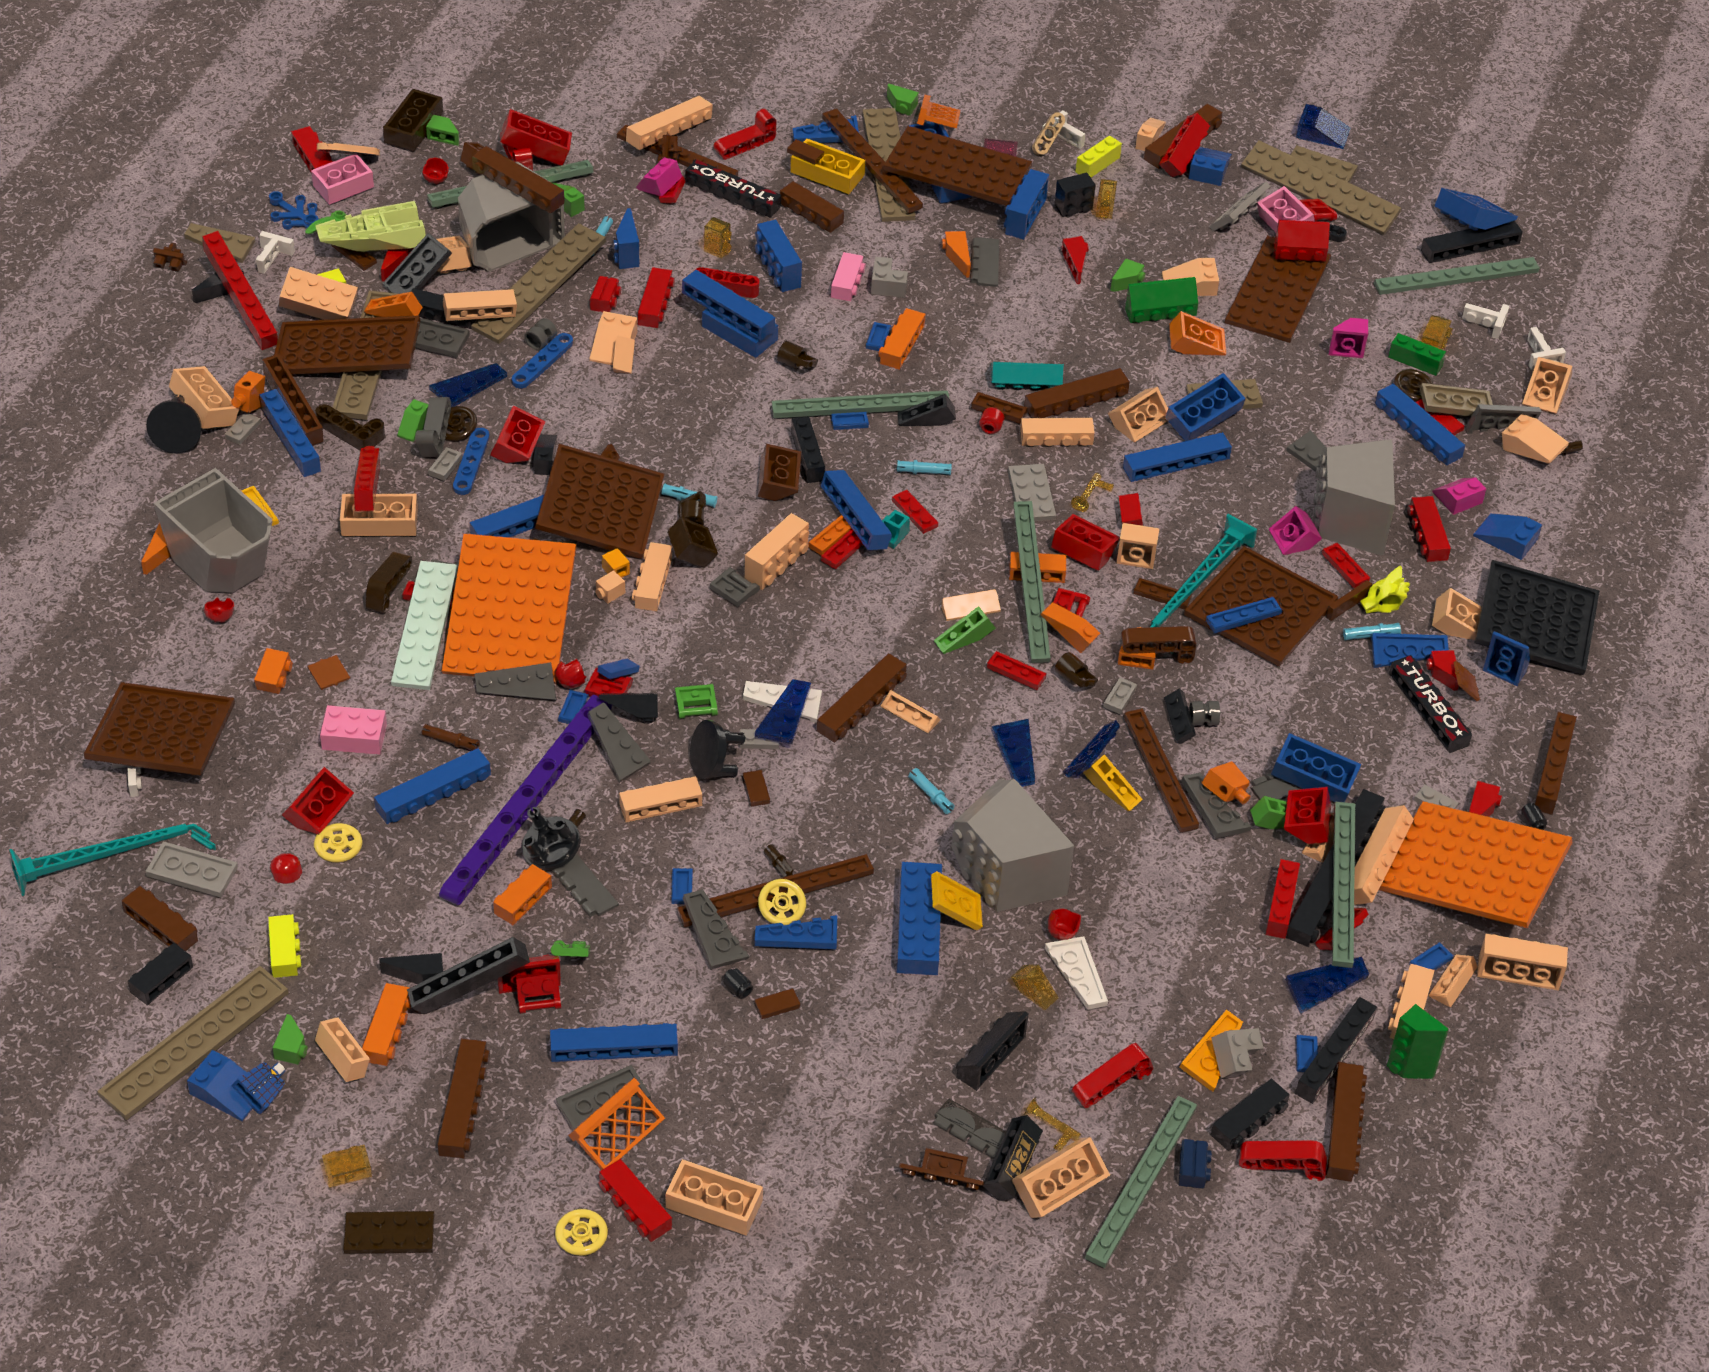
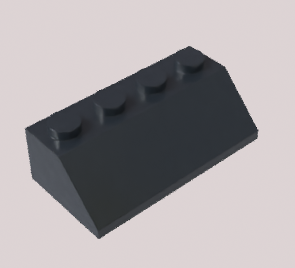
[956,1011,1029,1091]

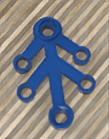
[269,191,319,230]

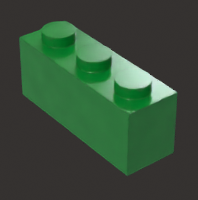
[1388,333,1446,376]

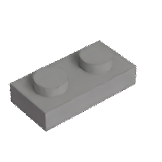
[225,412,261,445]
[428,447,463,481]
[1103,678,1137,715]
[740,729,779,749]
[1414,784,1459,809]

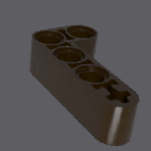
[315,404,385,451]
[366,552,412,614]

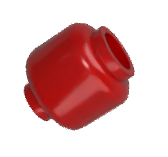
[979,407,1005,434]

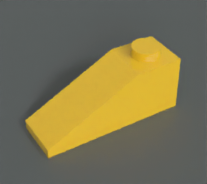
[1083,755,1143,812]

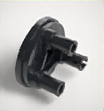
[146,394,202,453]
[690,720,745,779]
[522,807,581,870]

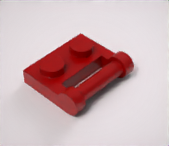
[1299,199,1337,221]
[1053,588,1090,617]
[584,668,633,696]
[515,971,561,1014]

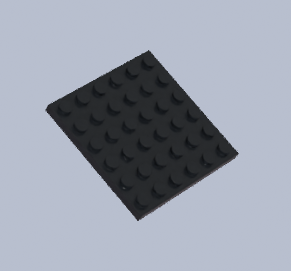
[1474,560,1600,675]

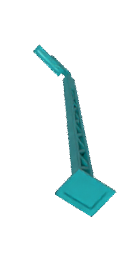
[1150,514,1257,654]
[9,824,216,896]

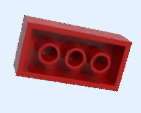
[500,109,572,165]

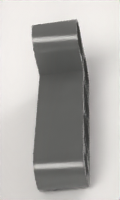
[415,397,451,457]

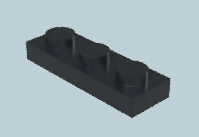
[1164,688,1196,744]

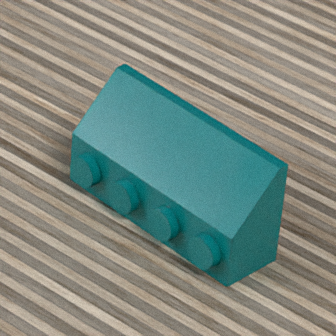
[991,362,1064,388]

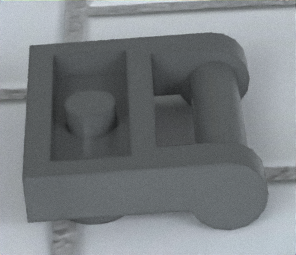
[710,567,760,607]

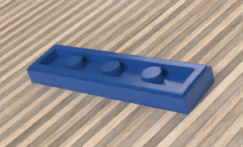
[1206,597,1282,633]

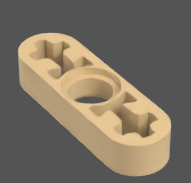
[1032,112,1065,155]

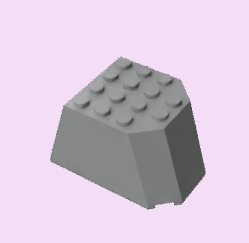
[458,162,565,272]
[1313,440,1395,555]
[153,468,272,593]
[951,778,1074,912]

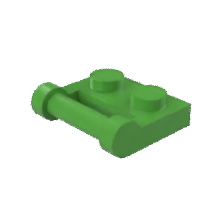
[675,684,718,719]
[551,940,590,957]

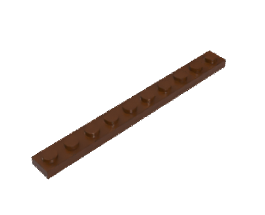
[822,108,923,214]
[677,854,874,927]

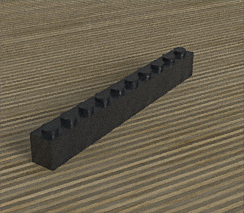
[1286,789,1386,947]

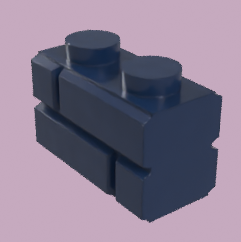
[1179,1139,1212,1189]

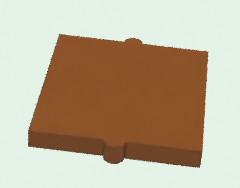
[307,655,350,690]
[1453,660,1480,701]

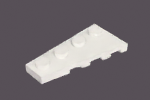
[743,681,822,723]
[1045,936,1108,1010]

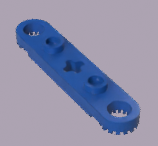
[512,333,573,389]
[453,428,490,495]

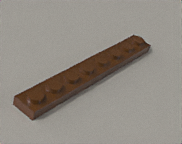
[617,125,738,176]
[1124,708,1199,833]

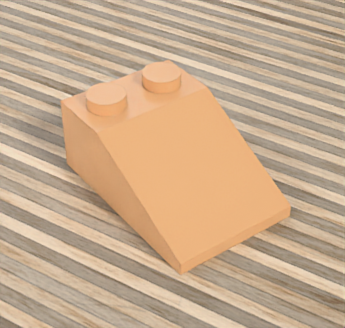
[436,235,472,273]
[1162,258,1219,296]
[590,311,638,365]
[1522,357,1572,414]
[1502,414,1569,464]
[1432,588,1481,640]

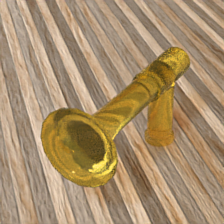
[1071,473,1114,512]
[1024,1097,1082,1151]

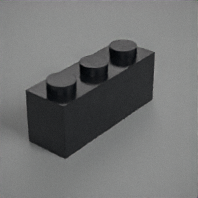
[128,943,193,1006]

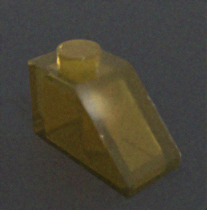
[1095,179,1117,219]
[1011,964,1058,1010]

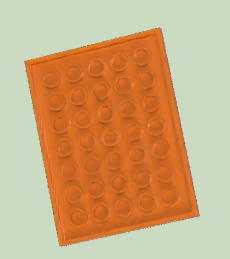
[442,534,576,684]
[1379,801,1573,928]

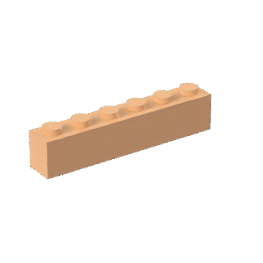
[626,96,713,150]
[1354,805,1414,905]

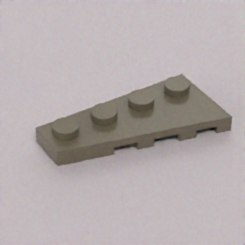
[184,223,255,263]

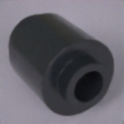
[1521,803,1548,830]
[723,968,753,998]

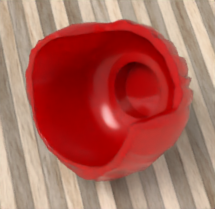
[555,659,587,689]
[1048,909,1081,941]

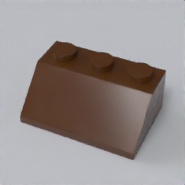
[758,443,801,501]

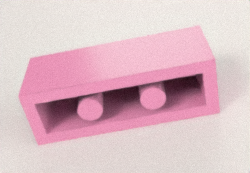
[831,252,866,301]

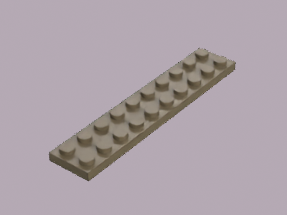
[863,108,915,222]
[1241,140,1401,235]
[471,223,606,344]
[333,291,397,420]
[98,966,289,1121]

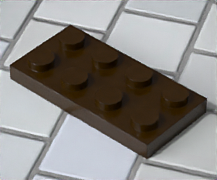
[343,1211,435,1254]

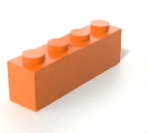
[878,308,926,370]
[362,983,412,1066]

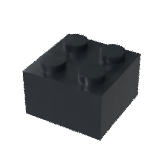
[1054,172,1096,217]

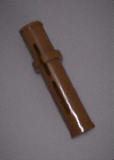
[422,724,480,751]

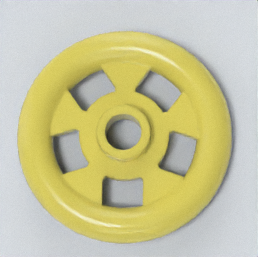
[314,823,362,863]
[758,879,806,925]
[555,1209,608,1256]

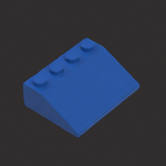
[1435,187,1518,231]

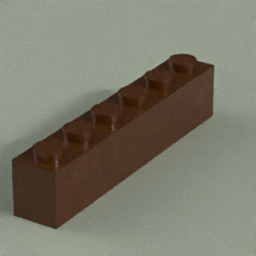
[1144,103,1223,169]
[472,146,565,213]
[262,354,324,446]
[1024,368,1130,418]
[816,653,907,743]
[1535,712,1577,815]
[438,1039,490,1159]
[1326,1062,1367,1182]

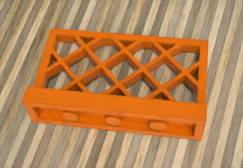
[917,95,961,129]
[568,1077,665,1170]

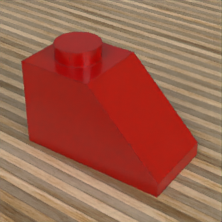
[1426,650,1459,691]

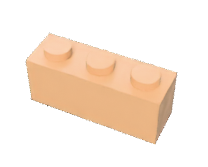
[315,1017,370,1082]

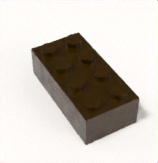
[383,89,443,151]

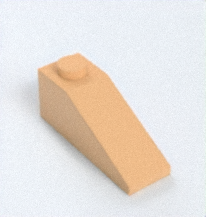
[1135,118,1166,151]

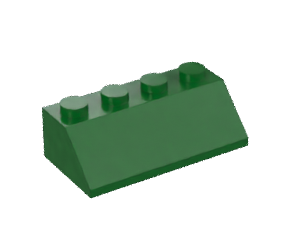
[1125,277,1198,323]
[1387,1004,1449,1079]

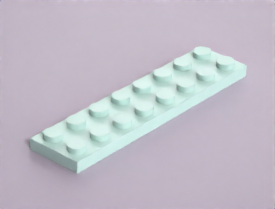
[391,561,458,690]

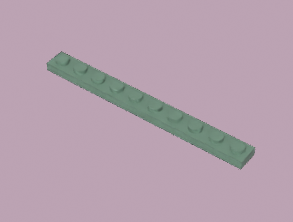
[427,160,594,208]
[1374,257,1540,295]
[772,391,949,418]
[1013,501,1051,663]
[1332,801,1355,968]
[1085,1096,1197,1268]

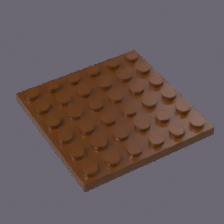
[535,444,664,559]
[1184,546,1339,667]
[84,682,235,776]

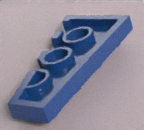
[792,115,859,143]
[1371,633,1449,668]
[755,915,837,949]

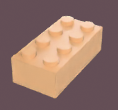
[279,267,358,320]
[169,366,239,429]
[340,494,418,536]
[745,513,809,590]
[1477,934,1568,990]
[1011,1137,1110,1218]
[666,1159,763,1236]

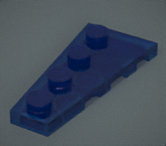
[429,363,507,407]
[755,679,811,744]
[992,718,1035,787]
[1063,720,1120,777]
[1285,956,1369,1013]

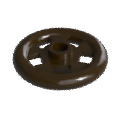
[1394,369,1434,402]
[445,406,477,441]

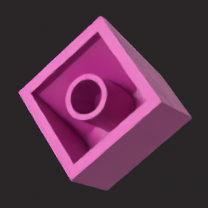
[636,157,682,196]
[1328,318,1368,358]
[1432,477,1486,515]
[1269,506,1322,555]

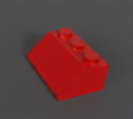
[1274,220,1330,261]
[490,405,546,463]
[1051,514,1120,571]
[282,767,354,835]
[1284,787,1331,844]
[497,955,561,994]

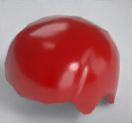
[422,157,449,184]
[204,597,234,623]
[270,853,302,884]

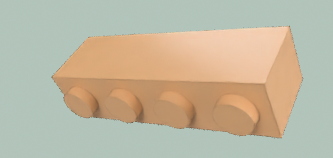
[443,289,517,321]
[1020,418,1095,446]
[632,542,672,611]
[619,776,702,822]
[1388,964,1435,1039]

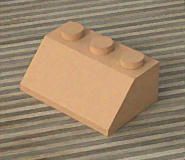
[1108,387,1168,442]

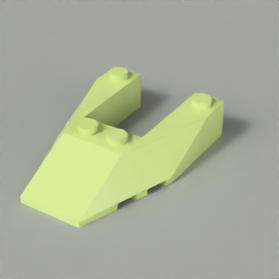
[315,201,426,252]

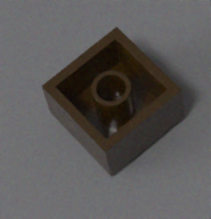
[667,517,718,568]

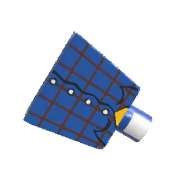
[231,1062,285,1114]

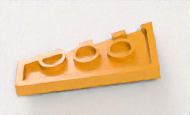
[1179,1009,1243,1092]

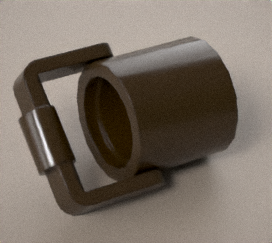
[777,340,818,369]
[678,491,706,526]
[1055,652,1098,687]

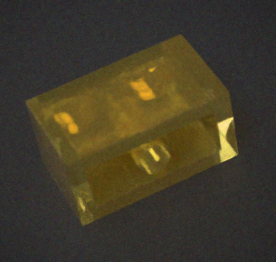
[704,217,732,259]
[1421,315,1453,349]
[322,1145,372,1188]

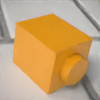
[602,548,630,578]

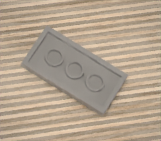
[1209,181,1271,231]
[1008,464,1056,521]
[146,841,238,898]

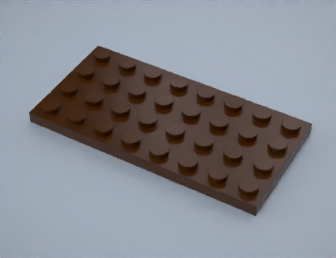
[883,126,1032,206]
[1225,235,1332,343]
[274,315,421,374]

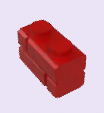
[590,276,622,312]

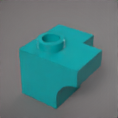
[882,510,910,549]

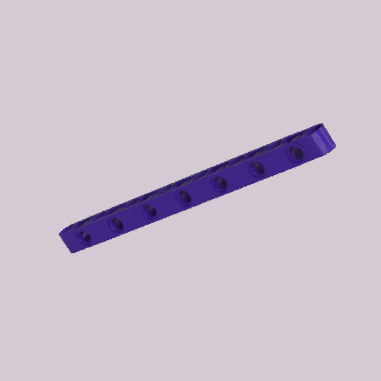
[439,695,612,906]

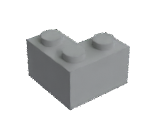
[871,257,908,298]
[1211,1028,1263,1078]

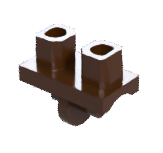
[658,135,683,163]
[153,243,187,272]

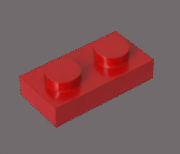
[659,176,685,203]

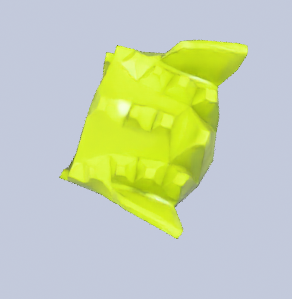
[1360,566,1410,614]

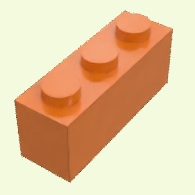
[1009,552,1066,583]
[493,864,552,925]

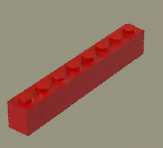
[202,231,278,350]

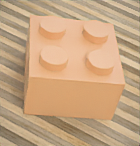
[1117,523,1159,569]

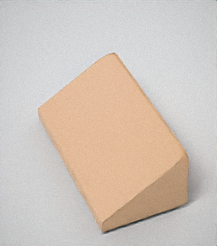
[613,336,635,374]

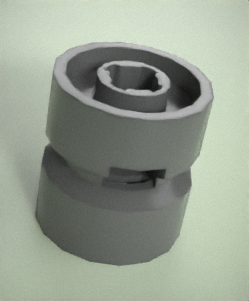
[524,318,557,351]
[1189,701,1220,726]

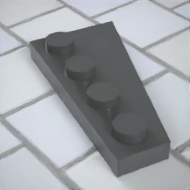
[1465,404,1542,434]
[1287,430,1326,472]
[475,662,557,701]
[587,702,651,783]
[1181,773,1252,838]
[683,889,749,969]

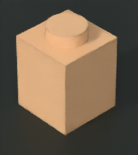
[595,571,625,603]

